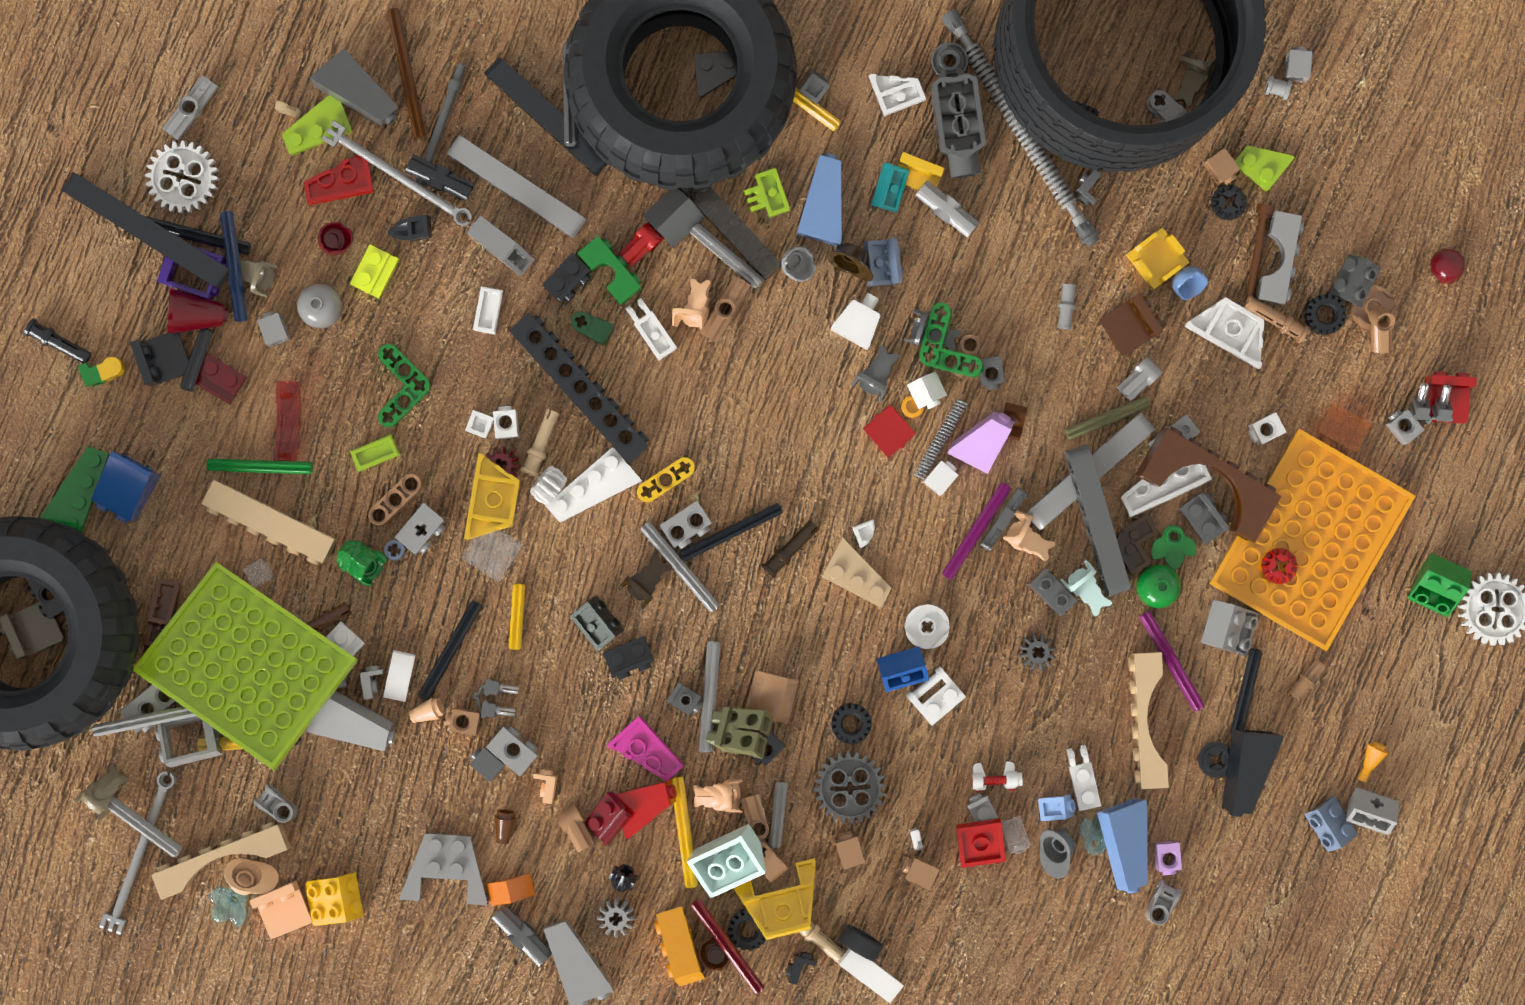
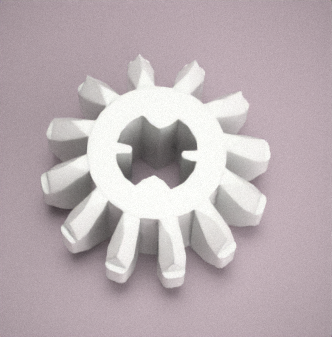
[530,466,567,505]

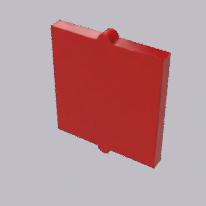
[863,405,916,458]

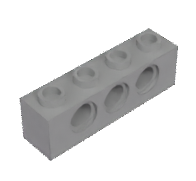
[119,685,177,733]

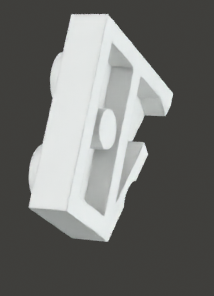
[869,74,926,116]

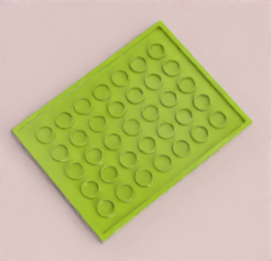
[133,562,358,771]

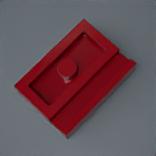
[195,354,247,405]
[584,791,633,846]

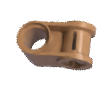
[760,839,789,883]

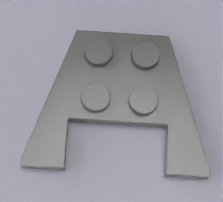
[399,833,488,905]

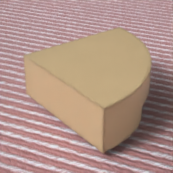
[275,100,302,119]

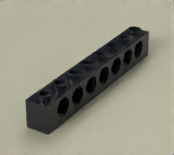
[509,313,649,465]

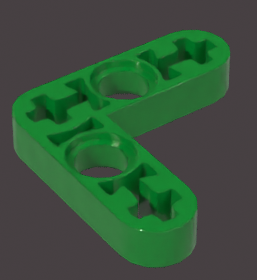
[919,303,984,378]
[378,344,431,428]

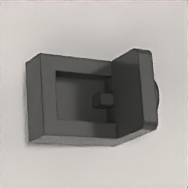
[1075,169,1101,207]

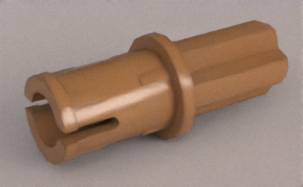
[1288,659,1326,701]

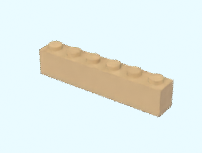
[202,480,338,565]

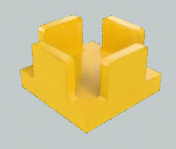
[1126,227,1190,290]

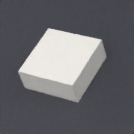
[465,410,494,439]

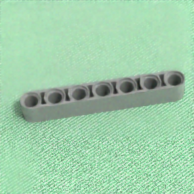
[446,135,586,238]
[1025,412,1156,530]

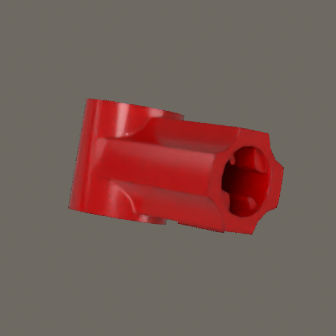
[619,222,664,268]

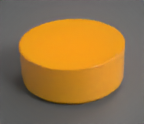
[901,395,924,418]

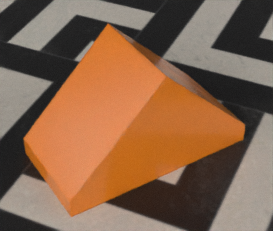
[486,873,536,906]

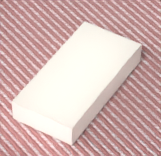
[473,286,504,335]

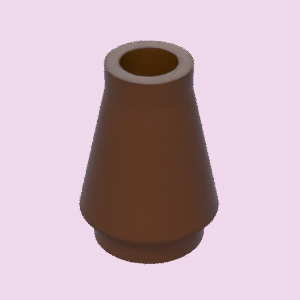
[494,809,517,844]

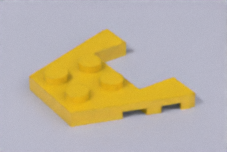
[733,858,816,940]

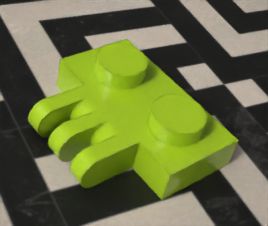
[744,168,790,218]

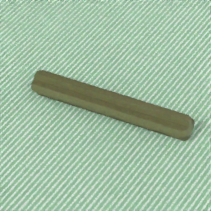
[1065,397,1150,440]

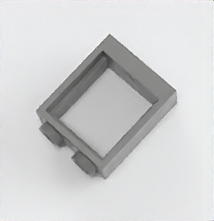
[155,716,223,768]

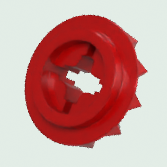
[1261,548,1298,584]

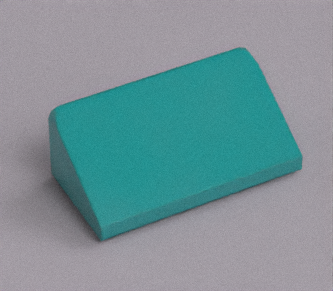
[871,163,910,213]

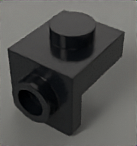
[785,951,817,985]

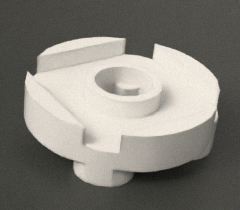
[904,604,950,649]

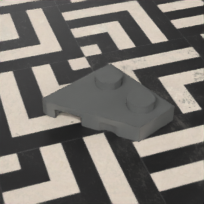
[694,51,737,97]

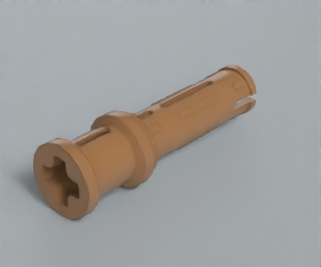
[1243,295,1310,344]

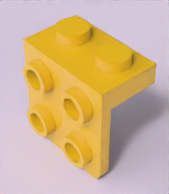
[305,872,364,926]

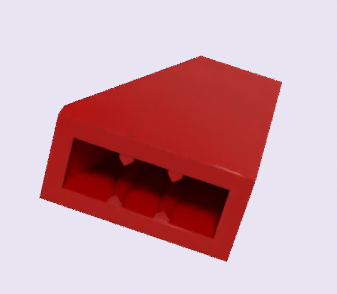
[615,780,677,839]

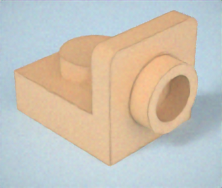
[533,769,558,804]

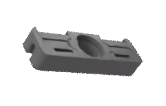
[980,487,1028,551]

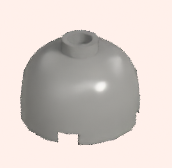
[297,284,343,329]

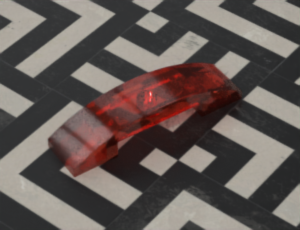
[273,381,301,461]

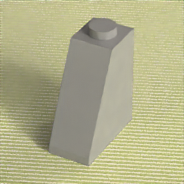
[467,215,535,276]

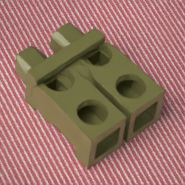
[706,707,773,759]

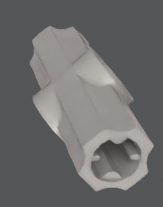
[162,75,219,141]
[915,180,979,238]

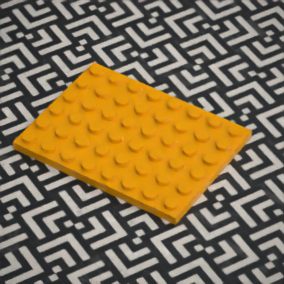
[1208,429,1416,651]

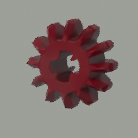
[486,446,521,478]

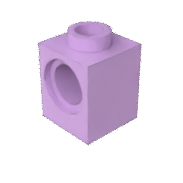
[1154,841,1182,875]

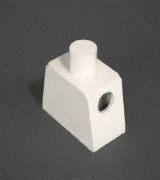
[830,293,880,350]

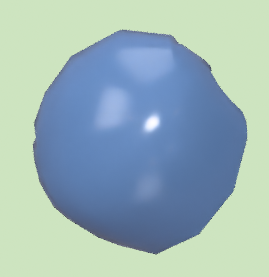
[1172,266,1208,300]

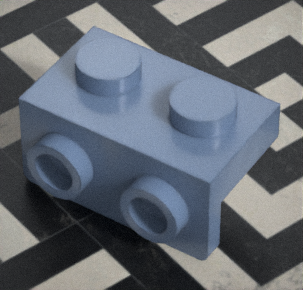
[863,238,903,287]
[1305,796,1358,852]

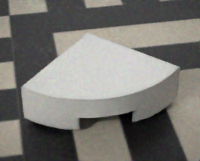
[852,519,875,548]
[909,828,923,851]

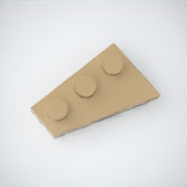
[822,537,892,608]

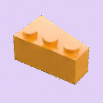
[654,906,705,986]

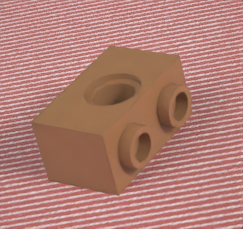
[834,830,865,870]
[901,854,940,890]

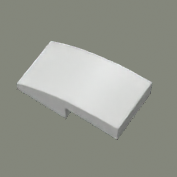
[383,650,416,702]

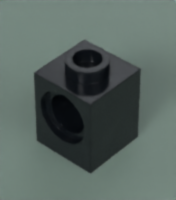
[751,731,785,766]

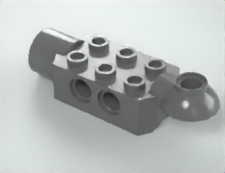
[930,42,986,178]

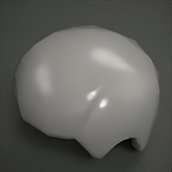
[781,246,817,281]

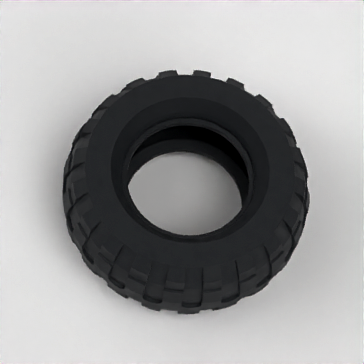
[564,0,797,190]
[0,516,139,750]

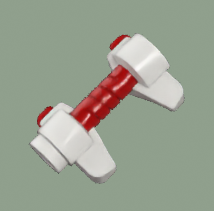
[972,761,1023,793]

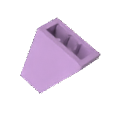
[948,412,1014,474]

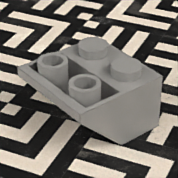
[1201,600,1259,656]

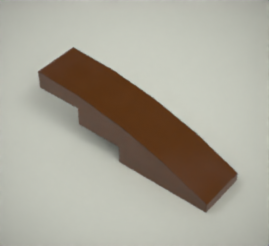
[142,578,181,656]

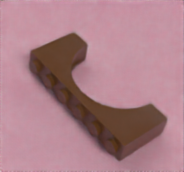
[1135,427,1281,543]

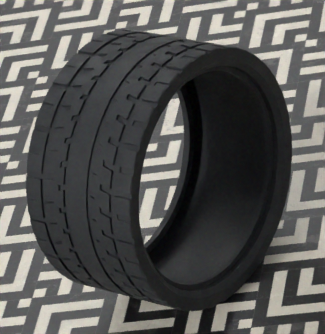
[994,0,1266,172]

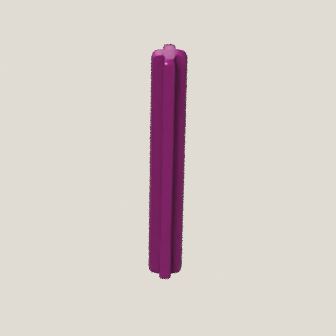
[942,482,1011,580]
[1140,611,1204,711]

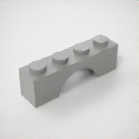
[1255,211,1304,306]

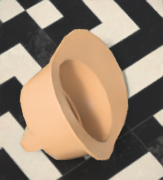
[224,858,279,895]

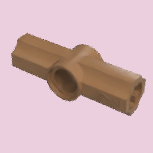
[701,276,751,344]

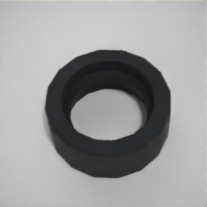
[838,924,884,962]

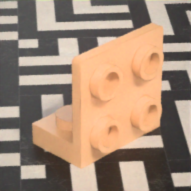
[250,880,312,939]

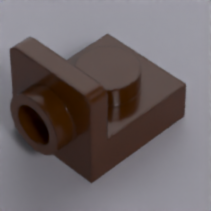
[1003,402,1028,441]

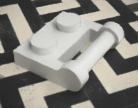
[906,666,966,726]

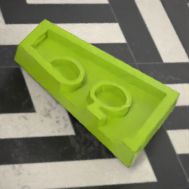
[282,95,353,156]

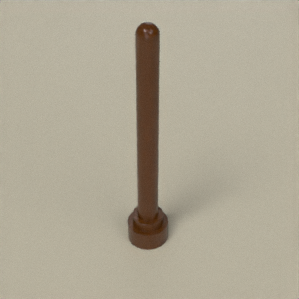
[1245,204,1275,301]

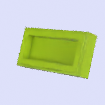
[350,434,400,472]

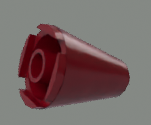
[167,289,228,334]

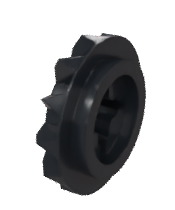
[1211,184,1247,220]
[1198,742,1230,778]

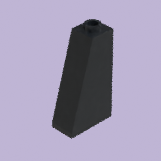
[1221,728,1283,817]

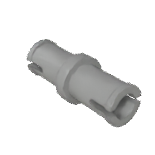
[1057,284,1077,330]

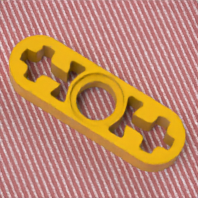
[637,457,695,502]

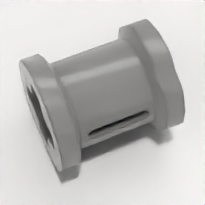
[1264,75,1292,100]

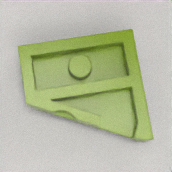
[1235,145,1295,192]

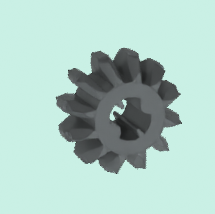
[1018,633,1056,671]

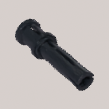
[24,318,92,364]

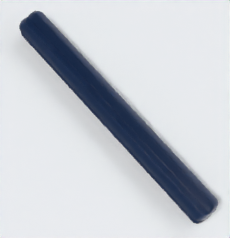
[220,211,248,322]

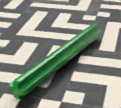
[206,459,313,474]

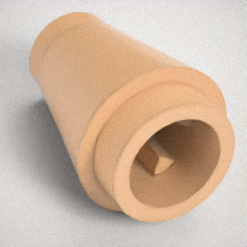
[409,698,445,723]

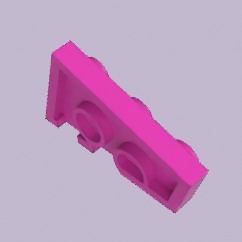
[606,715,685,781]

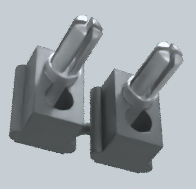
[1409,383,1453,423]
[473,677,519,718]

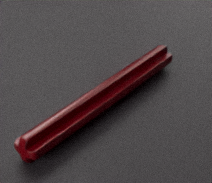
[691,899,764,995]

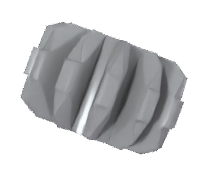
[597,898,636,937]

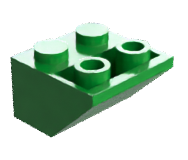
[1407,553,1472,617]

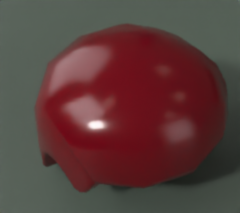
[317,222,353,256]
[1430,248,1465,284]

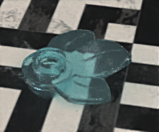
[1079,815,1106,855]
[208,887,248,927]

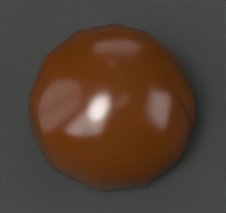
[698,937,730,972]

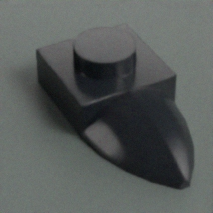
[388,215,432,241]

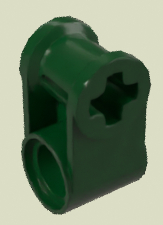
[571,311,615,346]

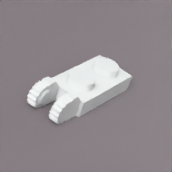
[625,298,677,361]
[1066,745,1101,811]

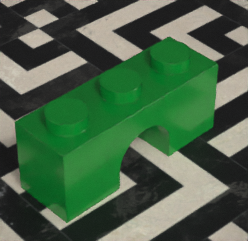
[578,236,642,307]

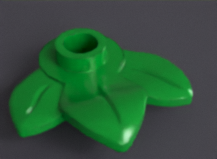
[1151,525,1196,570]

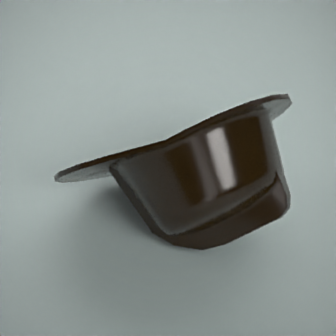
[827,243,873,281]

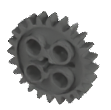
[813,751,887,824]

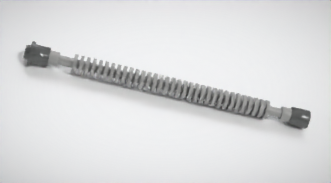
[941,9,1101,247]

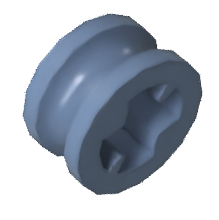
[384,540,405,560]

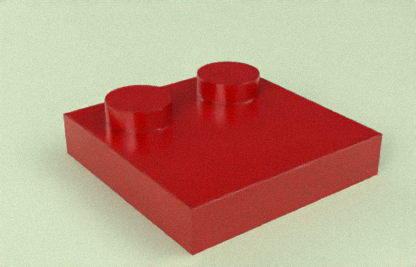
[956,818,1006,868]

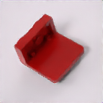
[1425,371,1477,424]

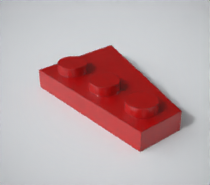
[303,148,374,206]

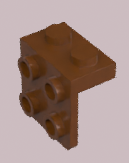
[1100,293,1164,356]

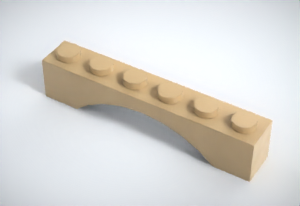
[1128,652,1169,789]
[151,821,291,900]

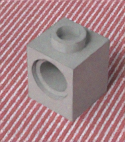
[1284,47,1313,82]
[257,311,291,348]
[1385,409,1424,445]

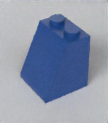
[91,451,161,523]

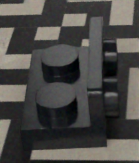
[542,253,592,304]
[603,636,655,680]

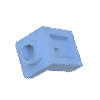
[1038,794,1075,821]

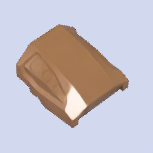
[746,670,799,724]

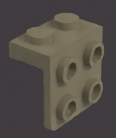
[0,602,64,659]

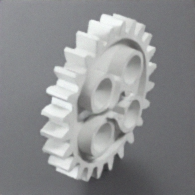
[145,140,219,214]
[1458,573,1525,646]

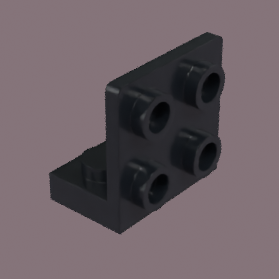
[130,333,189,387]

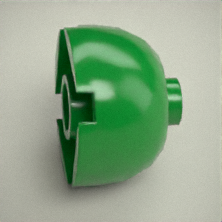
[1136,564,1182,609]

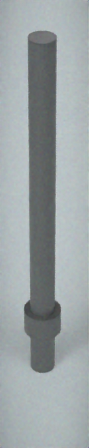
[416,63,466,186]

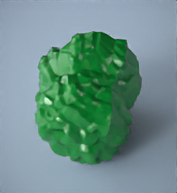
[336,539,387,586]

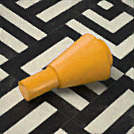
[1358,741,1388,783]

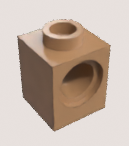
[1203,148,1240,185]
[446,708,481,736]

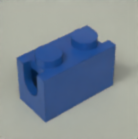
[876,646,929,692]

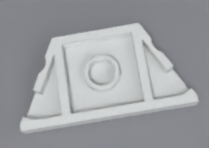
[1184,297,1264,369]

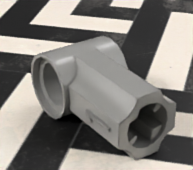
[1117,356,1163,401]

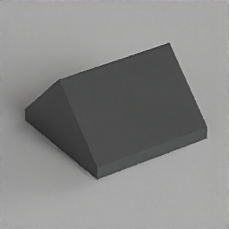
[642,188,705,249]

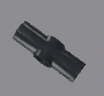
[405,154,474,201]

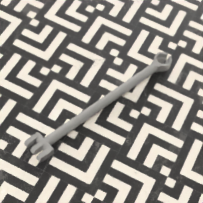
[321,120,472,226]
[99,771,177,935]

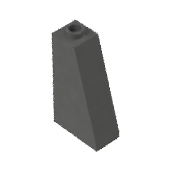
[310,48,399,127]

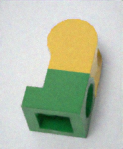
[78,357,126,388]

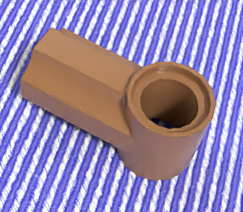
[1368,306,1395,354]
[949,335,980,380]
[740,793,769,840]
[556,804,595,853]

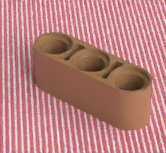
[368,474,424,526]

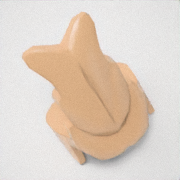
[672,279,711,330]
[1003,511,1055,561]
[693,779,743,813]

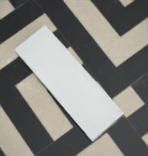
[838,949,904,1003]

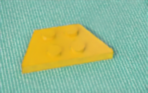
[464,453,520,540]

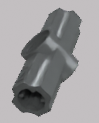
[491,905,552,967]

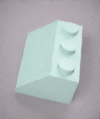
[687,824,766,898]

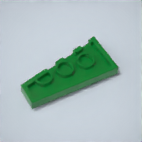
[40,446,110,533]

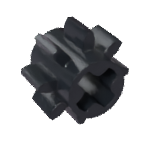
[608,864,638,892]

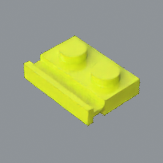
[350,244,400,299]

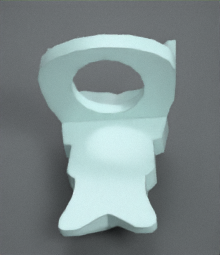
[1060,560,1112,616]

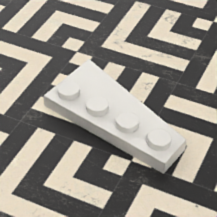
[545,447,642,523]
[1120,464,1212,518]

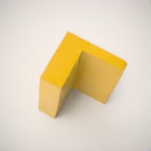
[898,152,945,190]

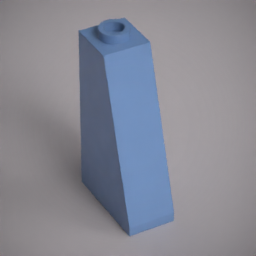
[797,153,842,247]
[1097,798,1148,893]

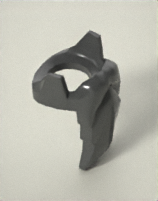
[904,309,961,351]
[851,345,900,402]

